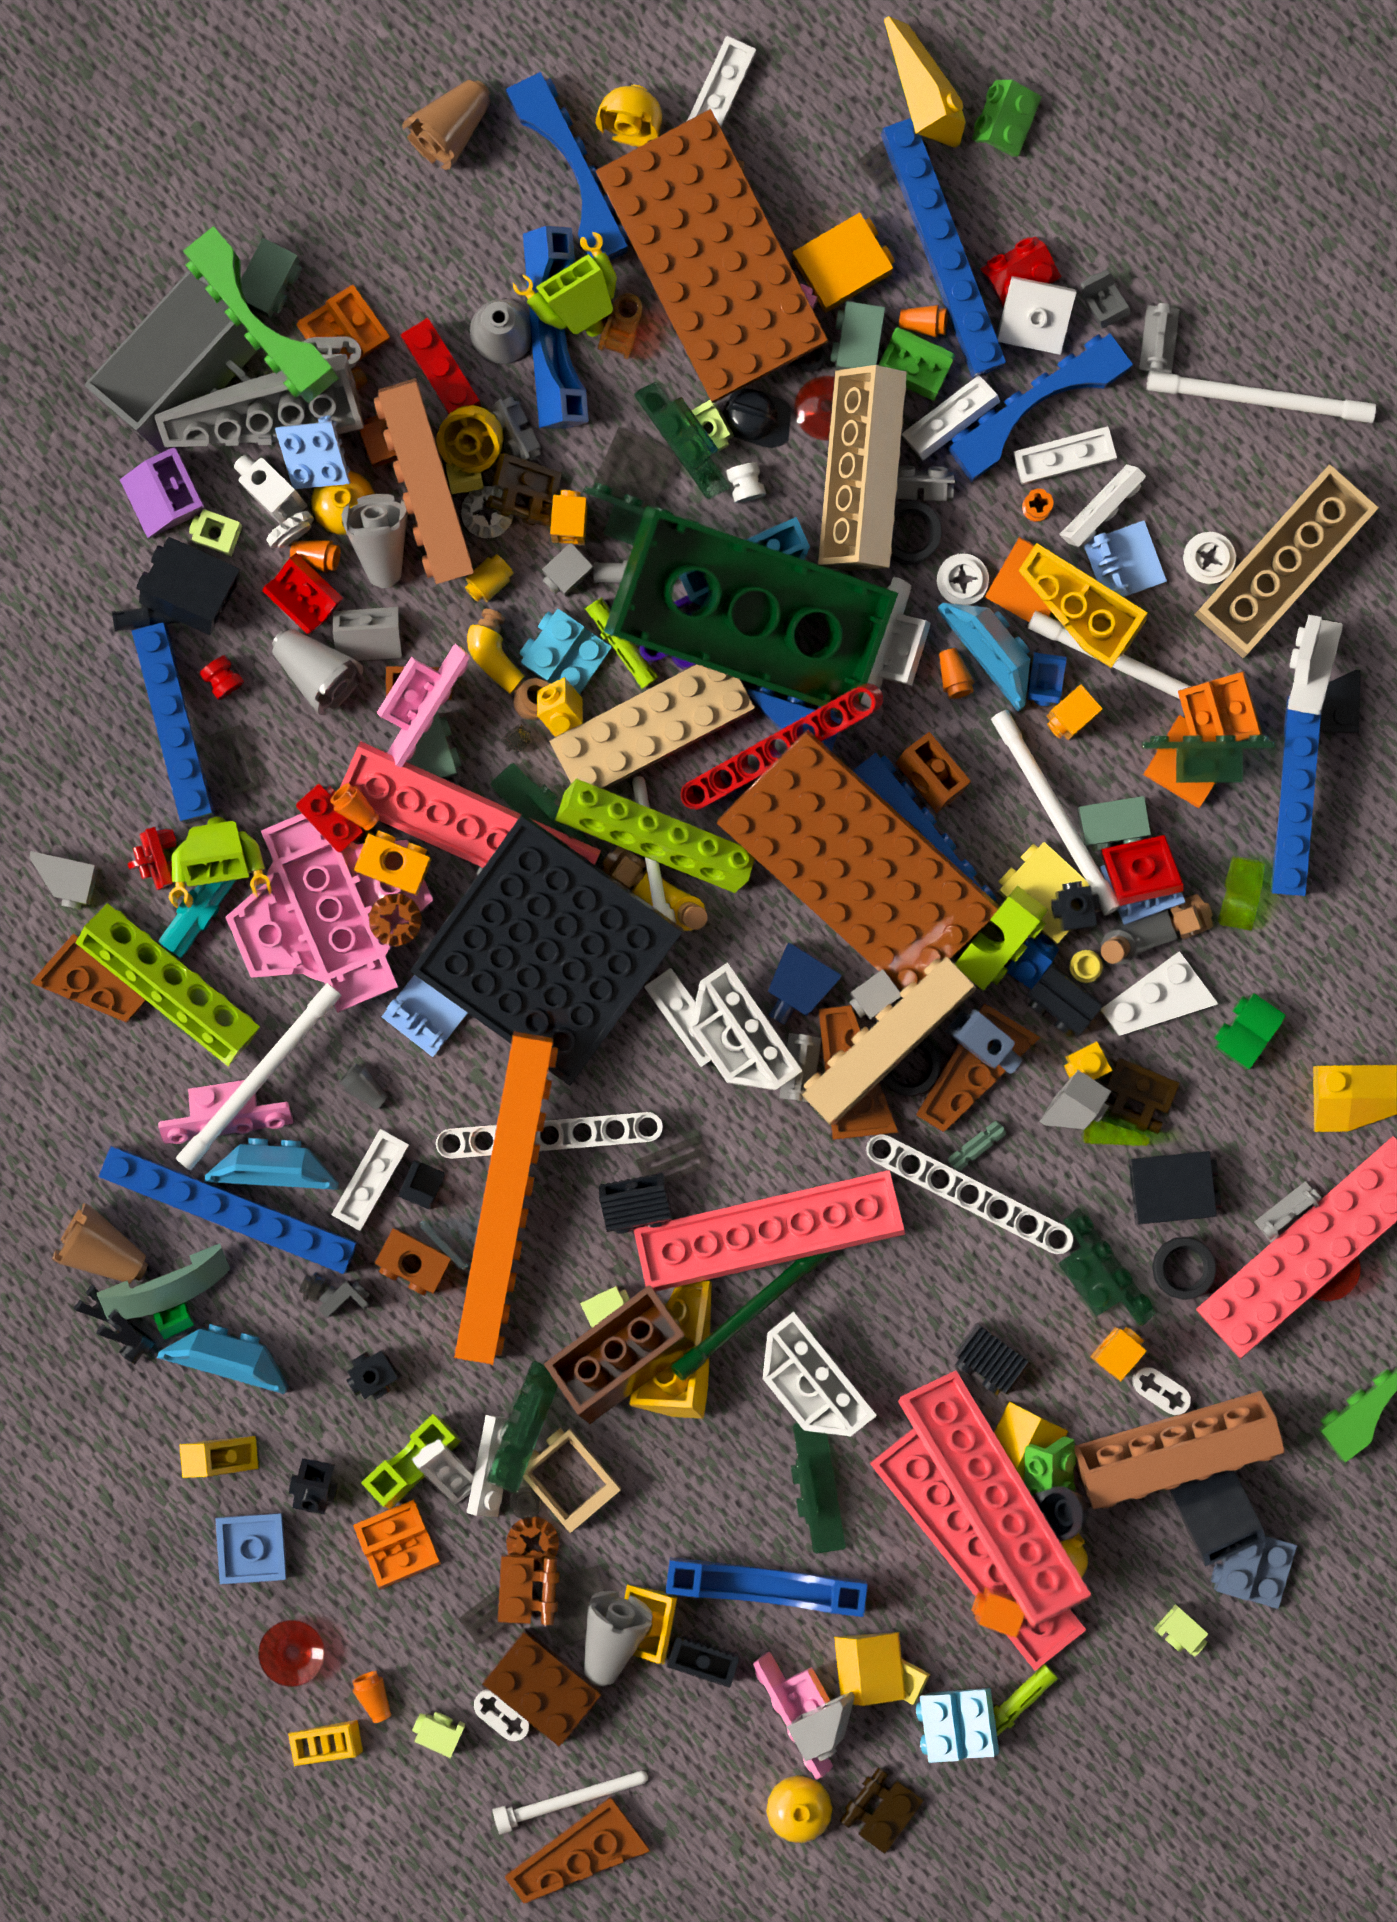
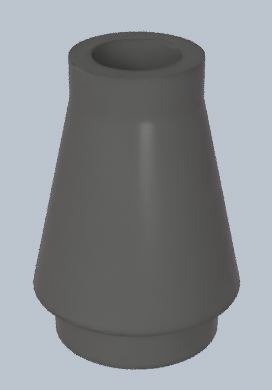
[339,1063,388,1110]

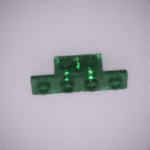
[634,382,730,500]
[583,481,703,546]
[1142,735,1276,783]
[490,763,602,864]
[1058,1208,1155,1327]
[486,1361,558,1493]
[791,1422,846,1554]

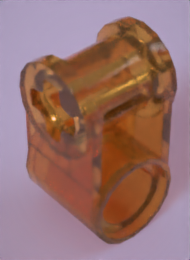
[598,293,643,360]

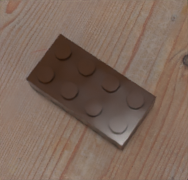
[544,1285,696,1424]

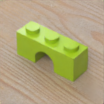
[954,885,1048,991]
[361,1414,462,1509]

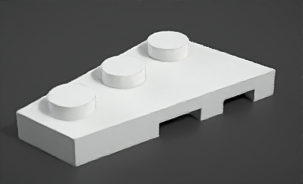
[1100,951,1218,1036]

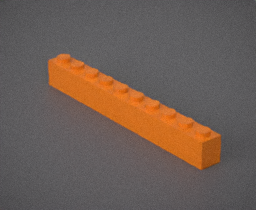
[454,1031,558,1365]

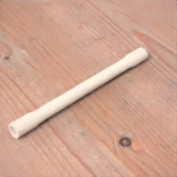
[1146,371,1376,423]
[1028,611,1191,699]
[991,710,1121,915]
[176,983,342,1171]

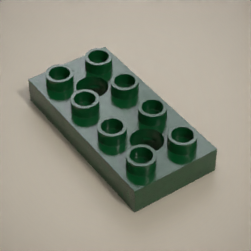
[604,506,898,713]

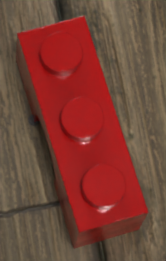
[400,318,481,414]

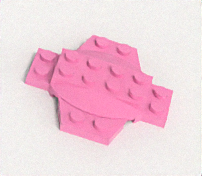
[226,813,433,1013]

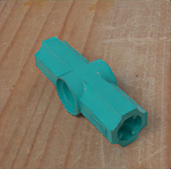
[158,879,237,958]

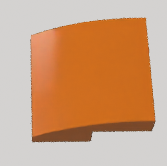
[297,285,390,361]
[985,536,1051,622]
[1178,671,1262,754]
[1143,715,1235,808]
[353,1499,441,1590]

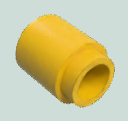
[465,554,514,602]

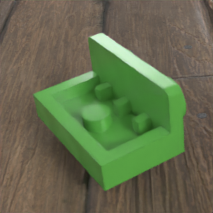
[972,80,1042,156]
[878,328,955,401]
[1024,1436,1076,1495]

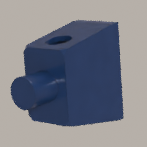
[768,943,842,1026]

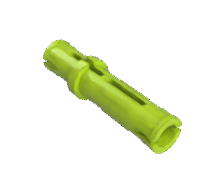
[585,597,659,689]
[993,1664,1059,1736]

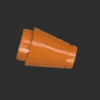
[899,305,948,337]
[290,540,341,573]
[939,648,975,699]
[331,783,379,831]
[352,1671,392,1723]

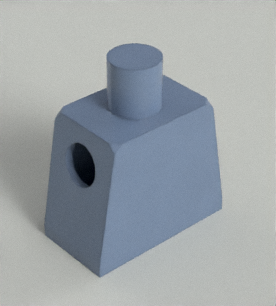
[945,1006,1022,1074]

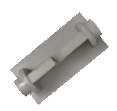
[1139,303,1179,374]
[488,397,541,461]
[896,465,955,501]
[779,1033,821,1102]
[1254,1181,1321,1243]

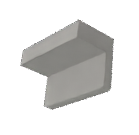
[333,607,402,661]

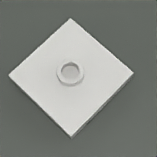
[997,276,1076,355]

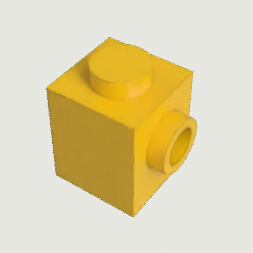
[537,677,583,737]
[1064,1041,1112,1080]

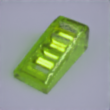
[1081,1120,1150,1146]

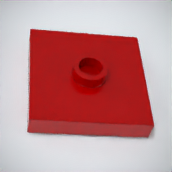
[1101,835,1183,906]

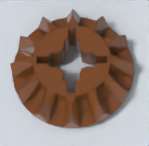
[369,894,422,946]
[506,1516,559,1569]

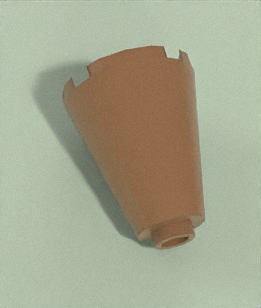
[402,80,491,170]
[52,1203,148,1284]

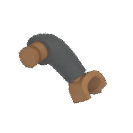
[1101,894,1213,965]

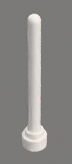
[632,776,676,923]
[492,1771,648,1835]

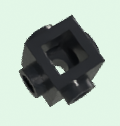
[1051,881,1100,932]
[346,1349,400,1400]
[289,1458,338,1515]

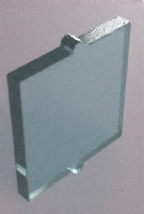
[419,1220,468,1270]

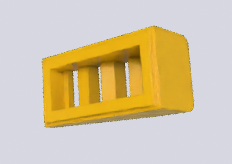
[288,1720,363,1766]

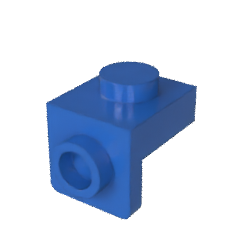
[1028,653,1067,706]
[1007,934,1059,989]

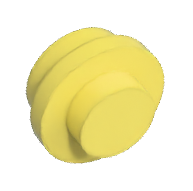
[1070,950,1103,983]

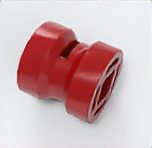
[199,655,244,701]

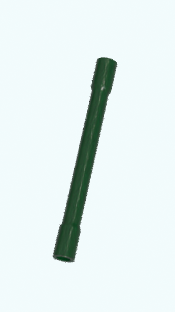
[671,1252,831,1381]

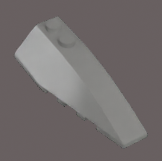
[155,354,364,447]

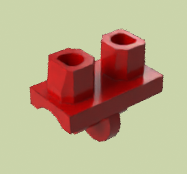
[127,827,177,890]

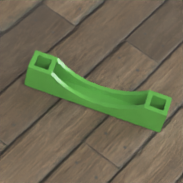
[183,226,339,403]
[1317,1367,1397,1462]

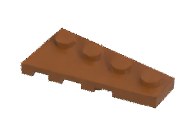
[915,1003,1040,1132]
[504,1796,650,1904]

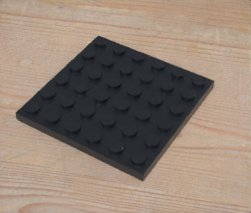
[410,813,684,1086]

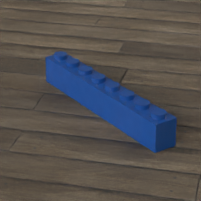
[881,118,1006,379]
[98,1146,359,1274]

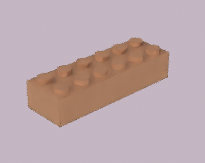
[374,378,474,584]
[1074,1391,1285,1509]

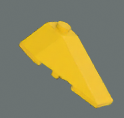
[884,16,966,148]
[1019,543,1147,668]
[1313,1065,1397,1132]
[629,1281,712,1419]

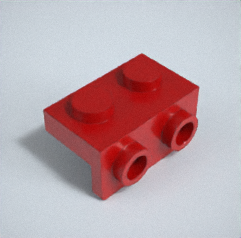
[980,237,1061,308]
[262,553,343,634]
[296,783,365,853]

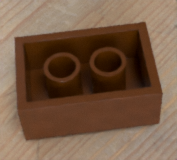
[482,1629,602,1747]

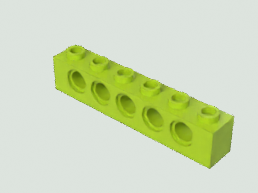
[555,778,755,893]
[76,903,260,1066]

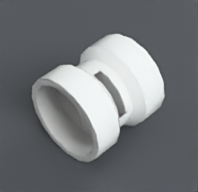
[726,462,766,503]

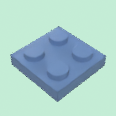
[215,1513,287,1584]

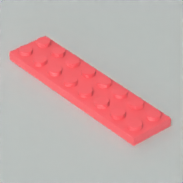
[340,741,601,868]
[1196,1136,1397,1360]
[633,1170,905,1291]
[898,1370,1091,1628]
[870,1428,1086,1671]

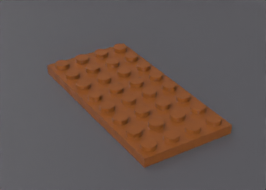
[596,109,829,403]
[717,730,1000,992]

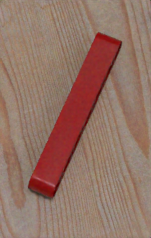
[680,683,883,810]

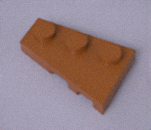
[31,933,146,1023]

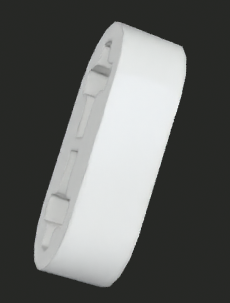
[303,337,361,368]
[1133,1367,1191,1415]
[474,1689,529,1741]

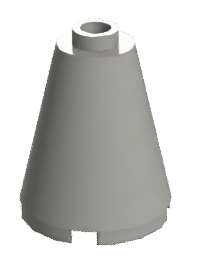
[470,299,532,364]
[341,494,408,588]
[272,629,363,716]
[584,1591,653,1686]

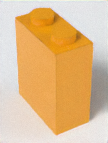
[792,212,895,313]

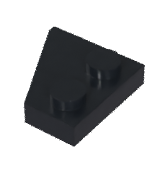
[1320,670,1361,733]

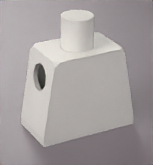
[234,454,308,523]

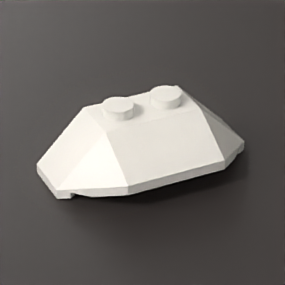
[690,963,802,1090]
[762,1312,877,1436]

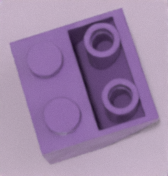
[120,447,207,539]

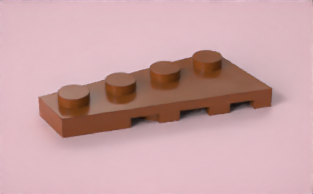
[818,1005,898,1140]

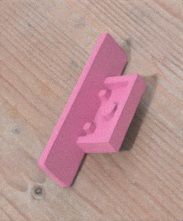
[377,644,470,767]
[158,1080,293,1144]
[753,1652,833,1779]

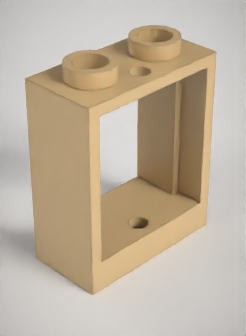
[519,1428,621,1533]

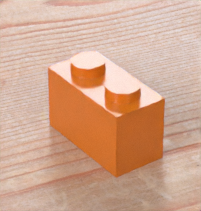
[971,1587,1025,1638]

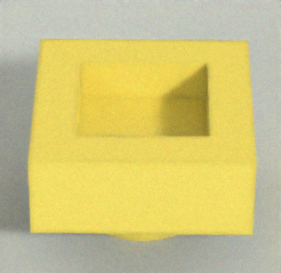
[446,464,483,494]
[902,1659,930,1705]

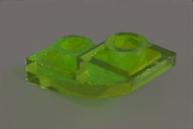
[1218,856,1265,931]

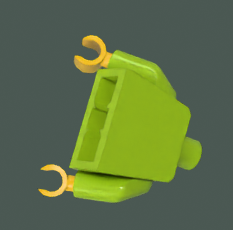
[512,232,617,337]
[169,817,272,908]

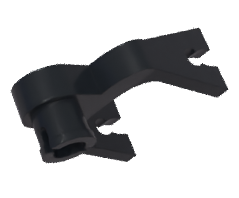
[74,1284,156,1365]

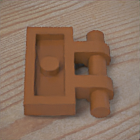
[498,1554,560,1625]

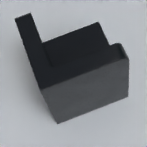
[398,1160,445,1209]

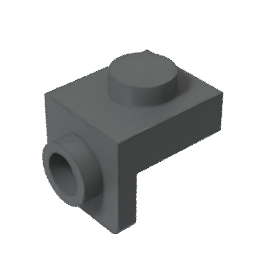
[1080,269,1131,329]
[318,1281,371,1318]

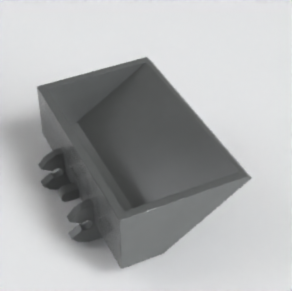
[84,271,260,453]

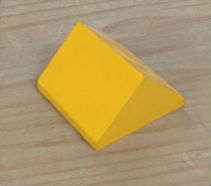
[994,1402,1068,1482]
[624,1585,677,1664]
[834,1632,906,1706]

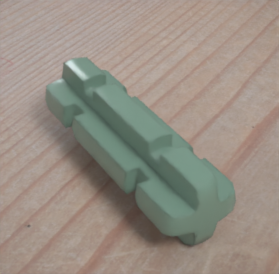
[948,1121,1006,1171]

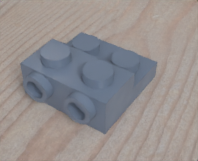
[1211,1536,1297,1609]

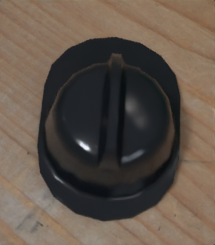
[722,388,792,448]
[1032,1486,1092,1542]

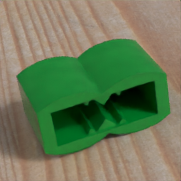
[1214,993,1286,1070]

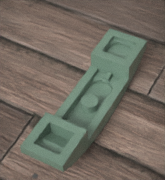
[97,1243,230,1319]

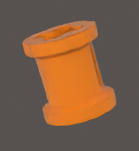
[1022,489,1054,522]

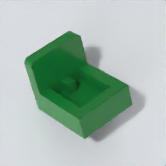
[153,1302,194,1340]

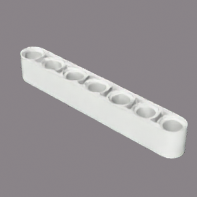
[436,1112,663,1158]
[866,1134,1073,1254]

